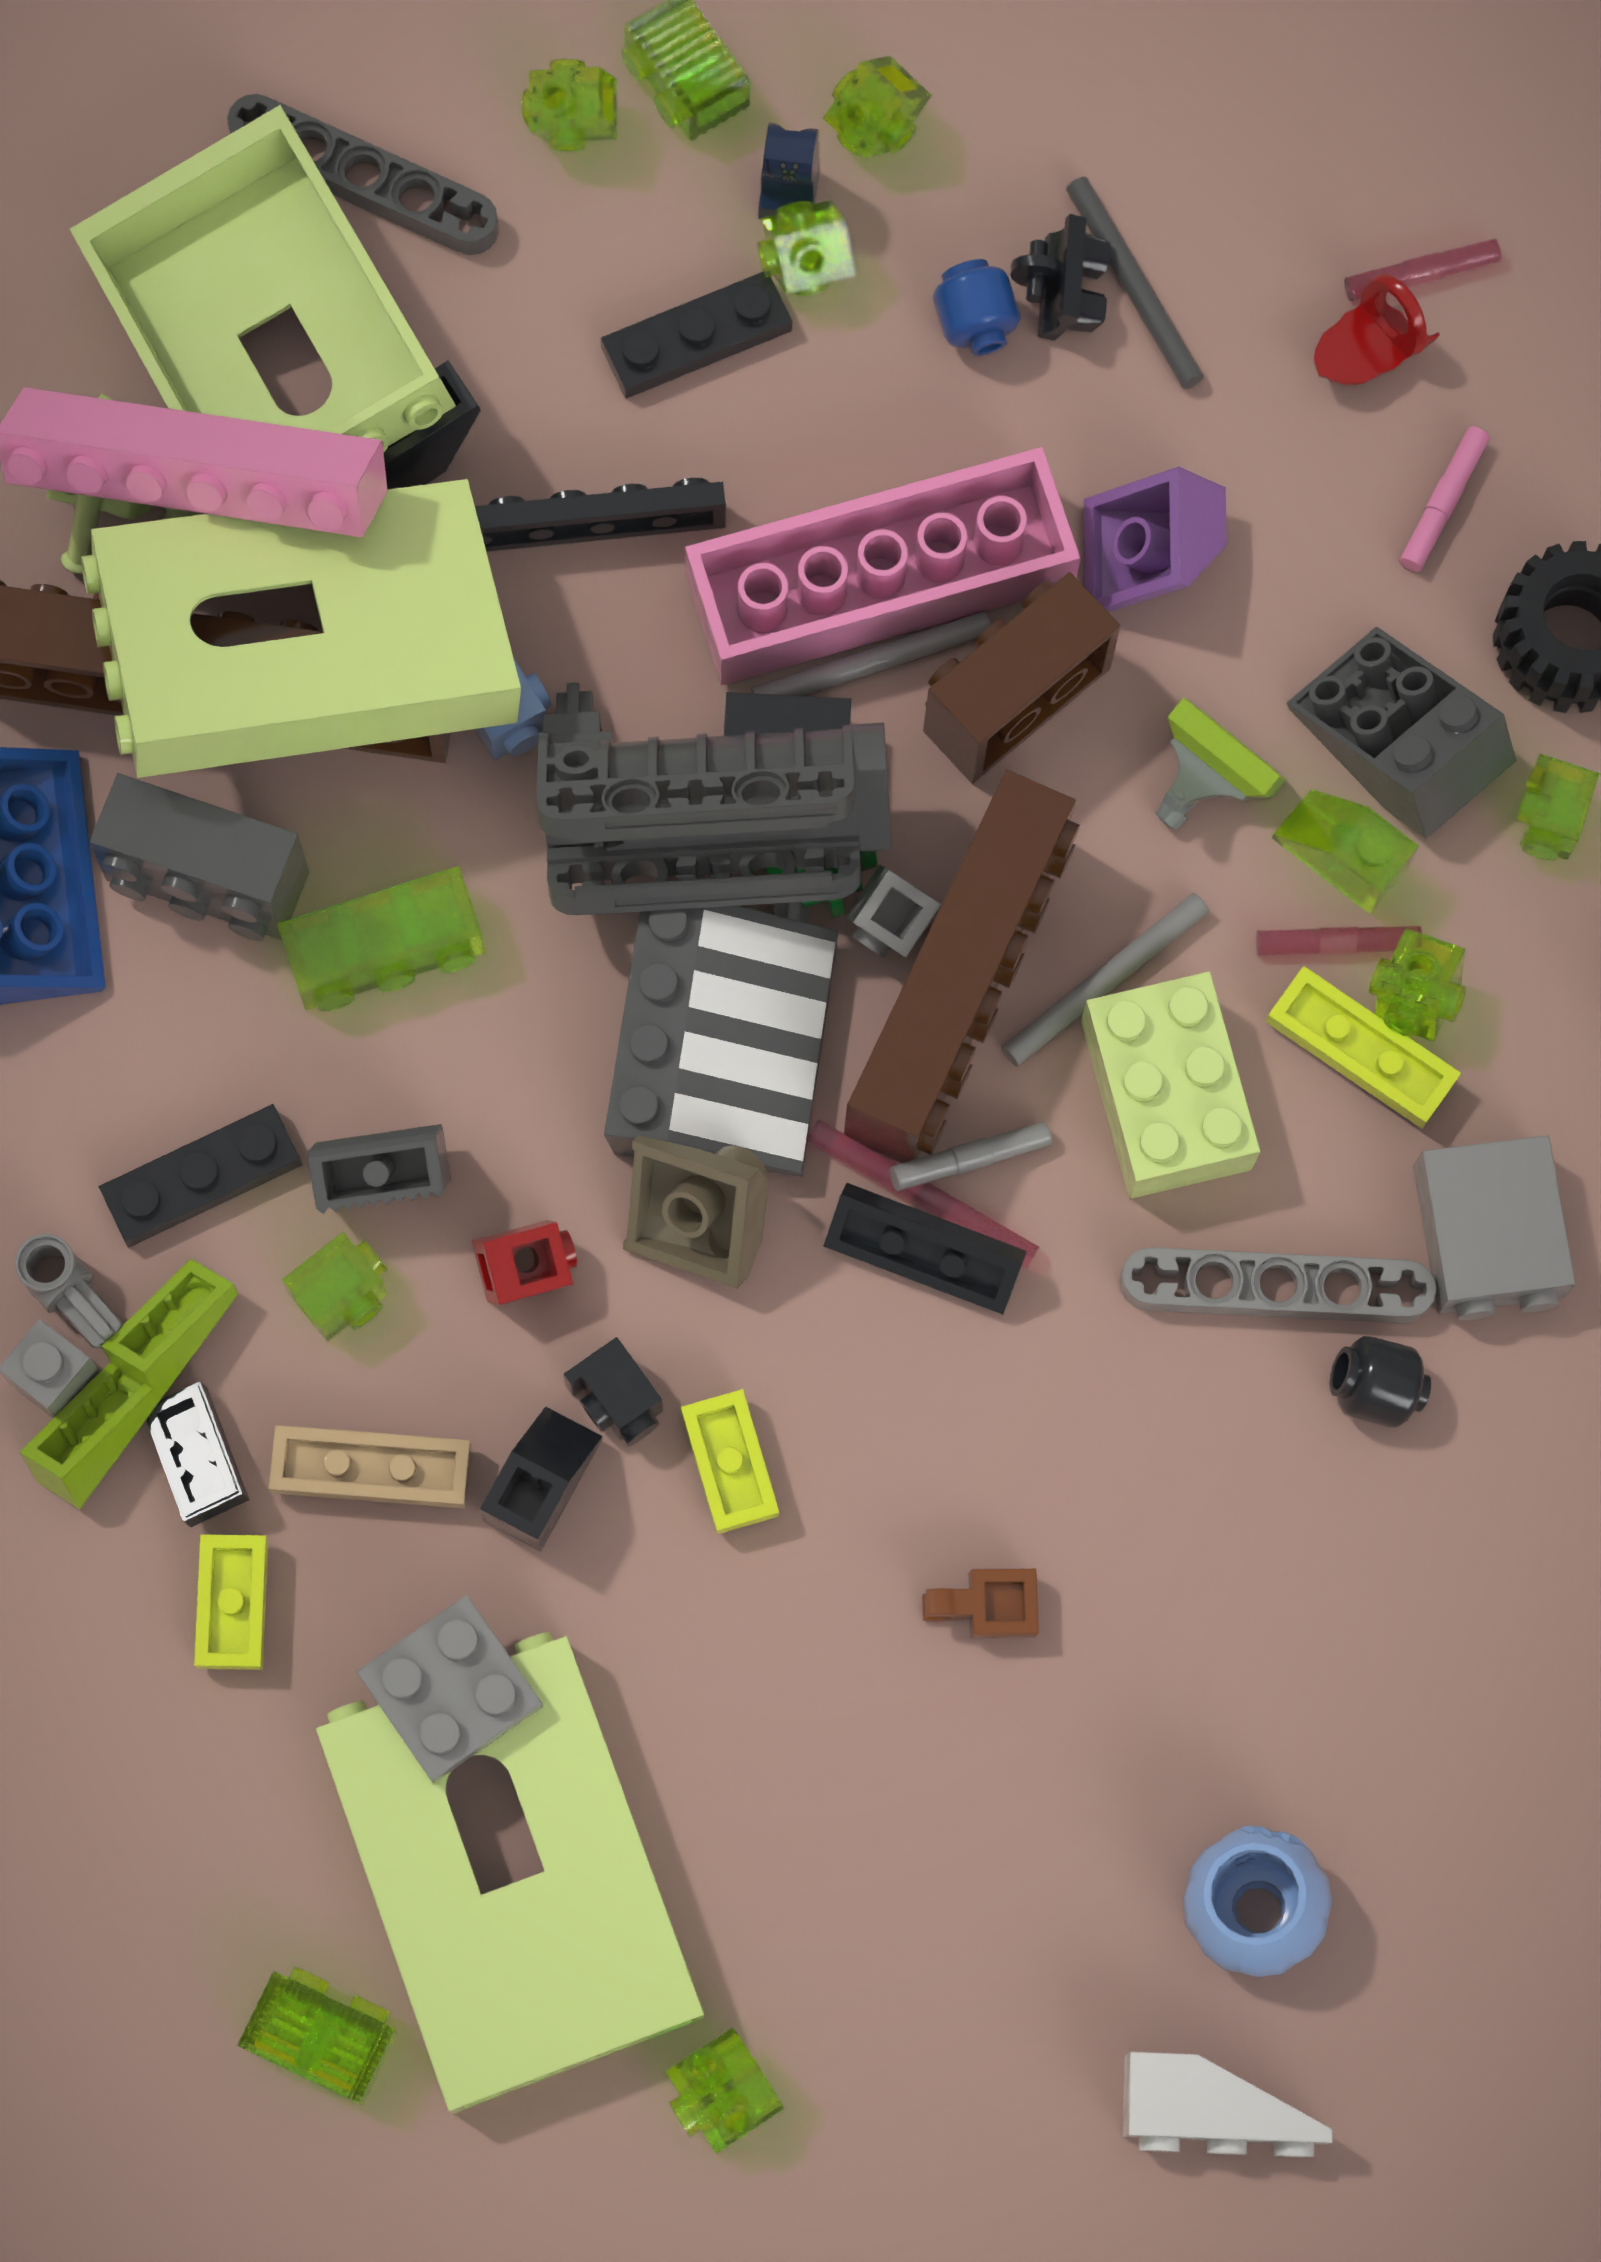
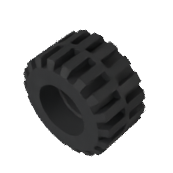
[1493,541,1601,713]

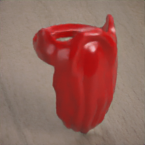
[1314,273,1440,385]

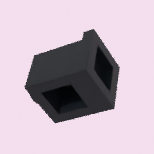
[564,1337,663,1446]

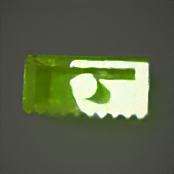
[621,0,750,140]
[237,1966,399,2106]

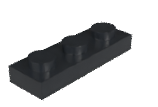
[601,270,792,399]
[98,1104,302,1248]
[823,1183,1027,1315]

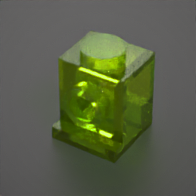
[1516,754,1600,860]

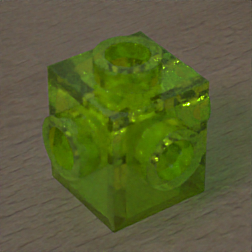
[823,56,932,158]
[521,59,617,152]
[757,200,856,296]
[1369,928,1466,1042]
[665,2027,784,2154]

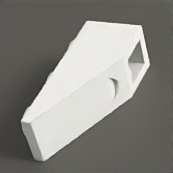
[1123,2052,1332,2157]

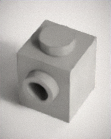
[845,864,941,957]

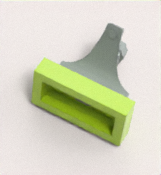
[1155,697,1287,830]

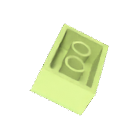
[1081,971,1260,1199]

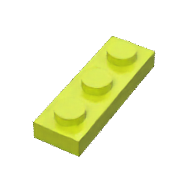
[1265,966,1461,1129]

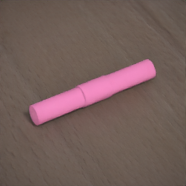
[1399,426,1490,572]

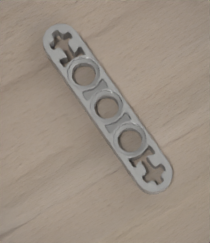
[1119,1247,1437,1323]

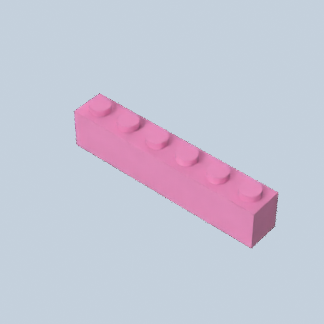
[0,387,388,538]

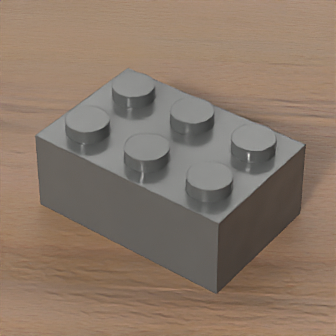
[89,773,309,941]

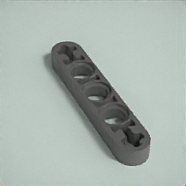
[227,94,499,255]

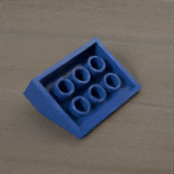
[0,747,106,1005]

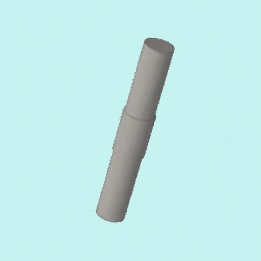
[889,1122,1052,1191]

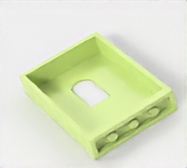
[70,105,456,453]
[81,479,521,778]
[316,1632,704,2114]

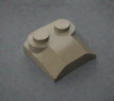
[623,1135,769,1289]

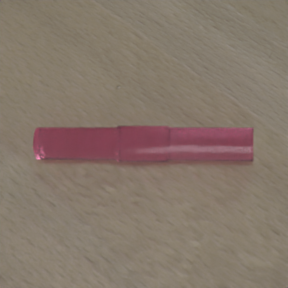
[1344,238,1501,301]
[1256,926,1422,956]

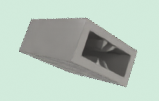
[1413,1135,1576,1320]

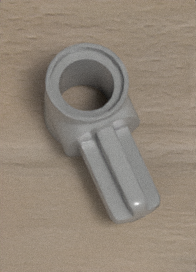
[15,1234,122,1349]

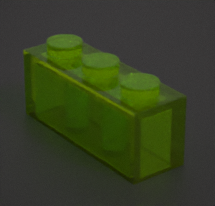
[277,866,486,1012]

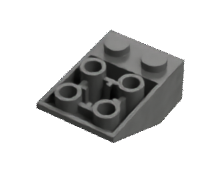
[1287,626,1516,839]

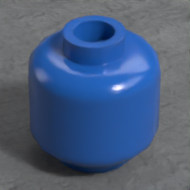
[933,259,1021,356]

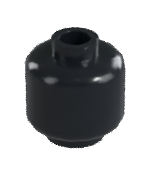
[1329,1336,1431,1427]

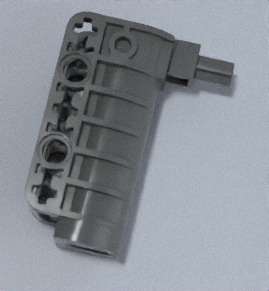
[536,682,892,915]

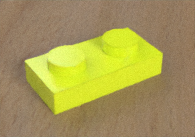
[681,1389,780,1534]
[194,1534,268,1670]

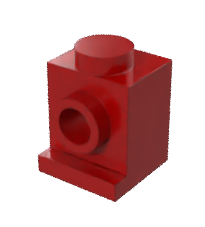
[471,1220,577,1305]

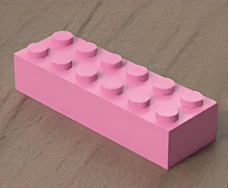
[685,447,1081,686]

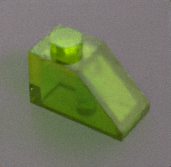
[1272,789,1419,914]

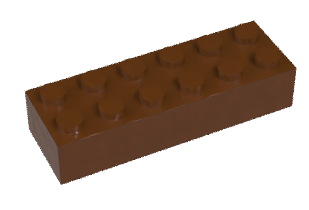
[843,769,1080,1163]

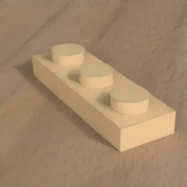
[268,1425,471,1509]

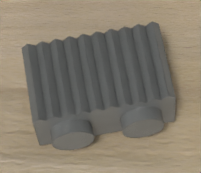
[307,1124,451,1214]

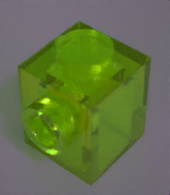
[282,1232,388,1342]

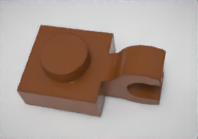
[922,1568,1039,1638]

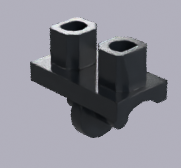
[1010,214,1111,341]

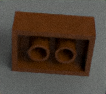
[923,572,1121,784]

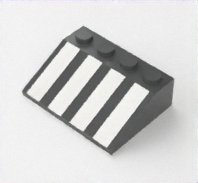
[604,906,839,1177]

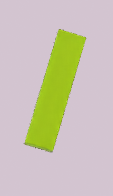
[19,1259,239,1510]

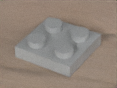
[356,1595,543,1784]

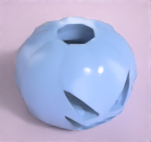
[1183,1826,1332,1977]

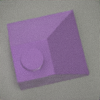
[1084,466,1227,612]

